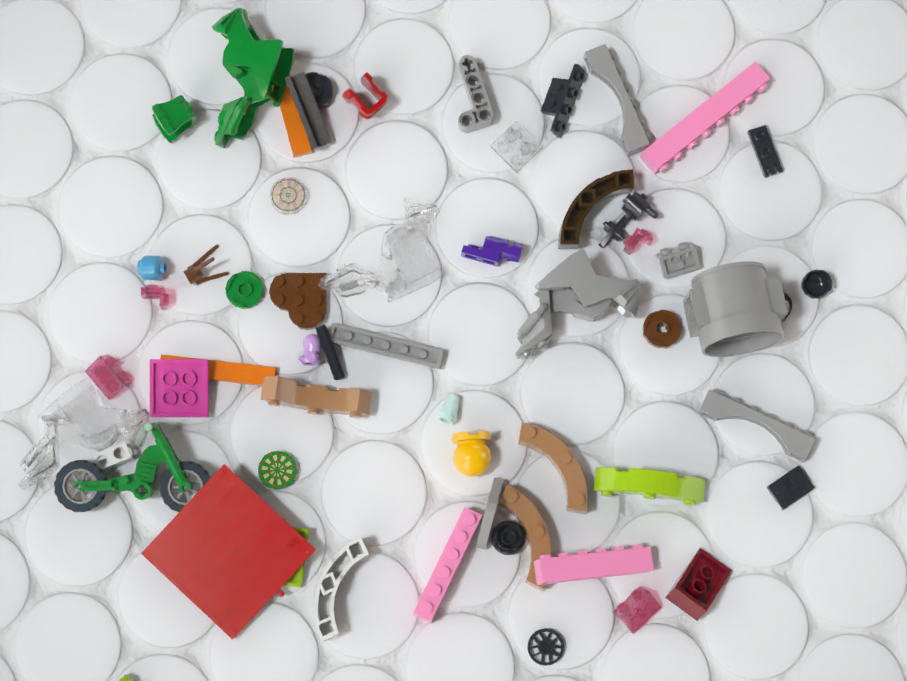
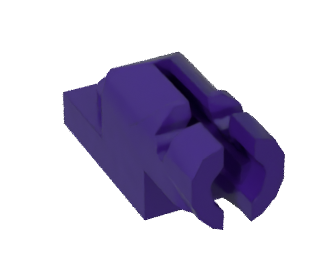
[461,236,523,267]

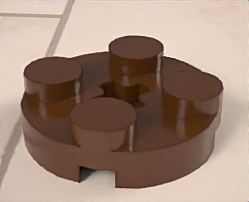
[643,310,681,349]

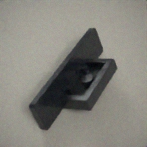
[541,64,585,138]

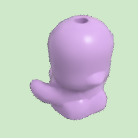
[298,334,322,366]

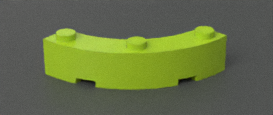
[594,467,705,506]

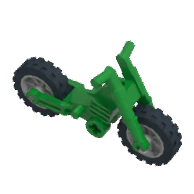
[54,422,210,513]

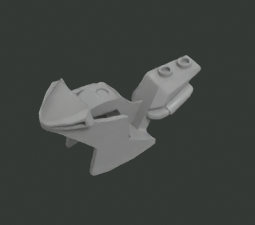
[515,248,641,359]

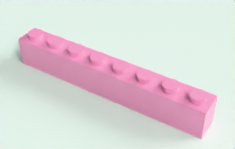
[640,62,770,174]

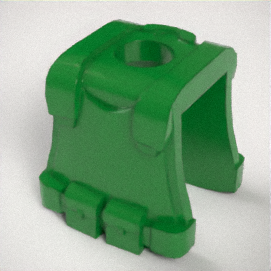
[152,95,196,143]

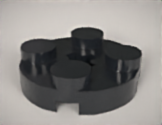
[306,72,333,109]

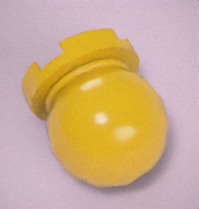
[452,431,492,477]

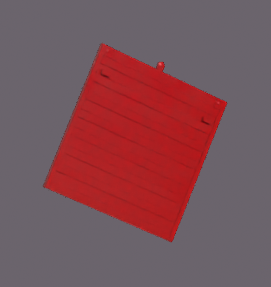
[141,464,316,640]

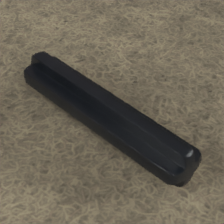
[316,325,345,380]

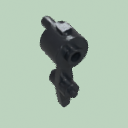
[598,191,659,248]

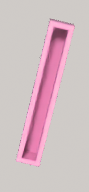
[413,507,482,624]
[534,544,654,585]

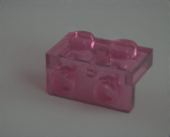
[613,586,662,634]

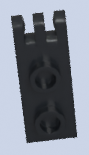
[747,125,783,178]

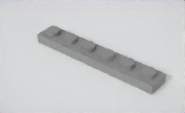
[329,323,444,369]

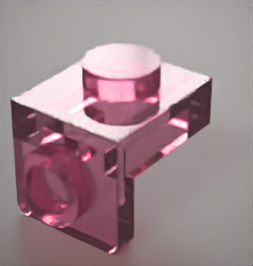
[623,228,653,255]
[141,284,169,310]

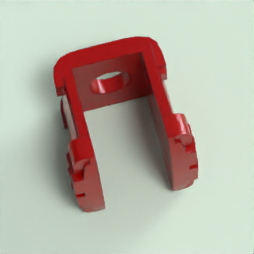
[342,72,387,120]

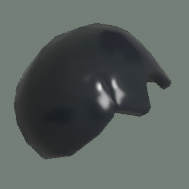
[801,270,832,299]

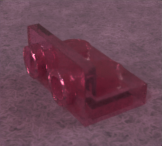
[85,354,132,400]

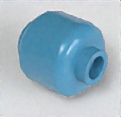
[137,256,167,280]

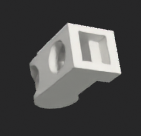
[95,442,136,471]

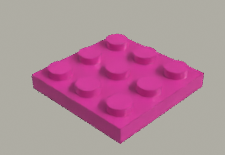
[150,359,209,417]

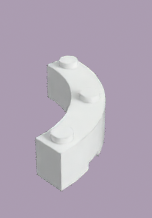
[314,537,369,643]

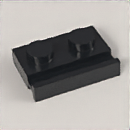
[766,465,815,511]

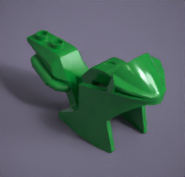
[212,8,295,149]

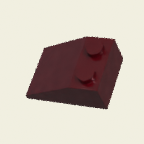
[665,548,732,621]

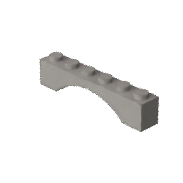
[584,44,651,157]
[698,389,815,462]

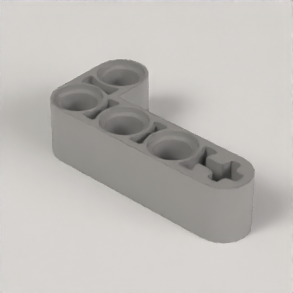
[458,55,493,133]

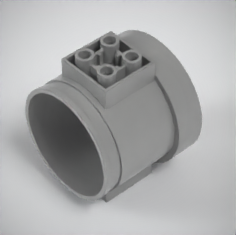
[683,261,789,357]

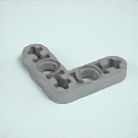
[476,478,503,549]

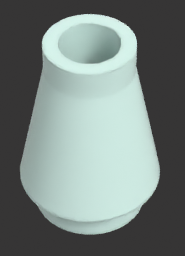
[438,395,460,425]

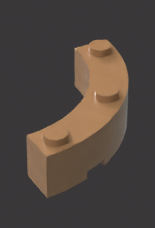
[261,376,372,418]
[518,422,588,514]
[498,484,551,591]

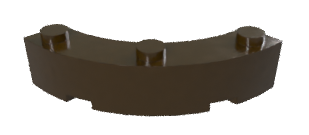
[558,169,634,249]

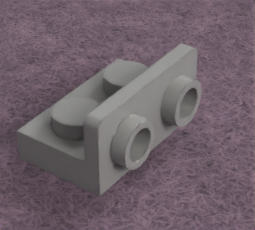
[655,242,701,279]

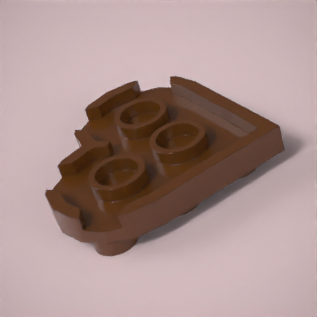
[269,273,327,330]

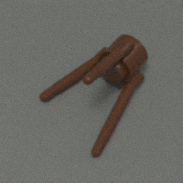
[183,244,229,285]

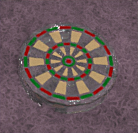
[270,177,307,215]

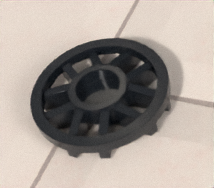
[527,628,564,666]

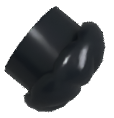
[491,520,526,555]

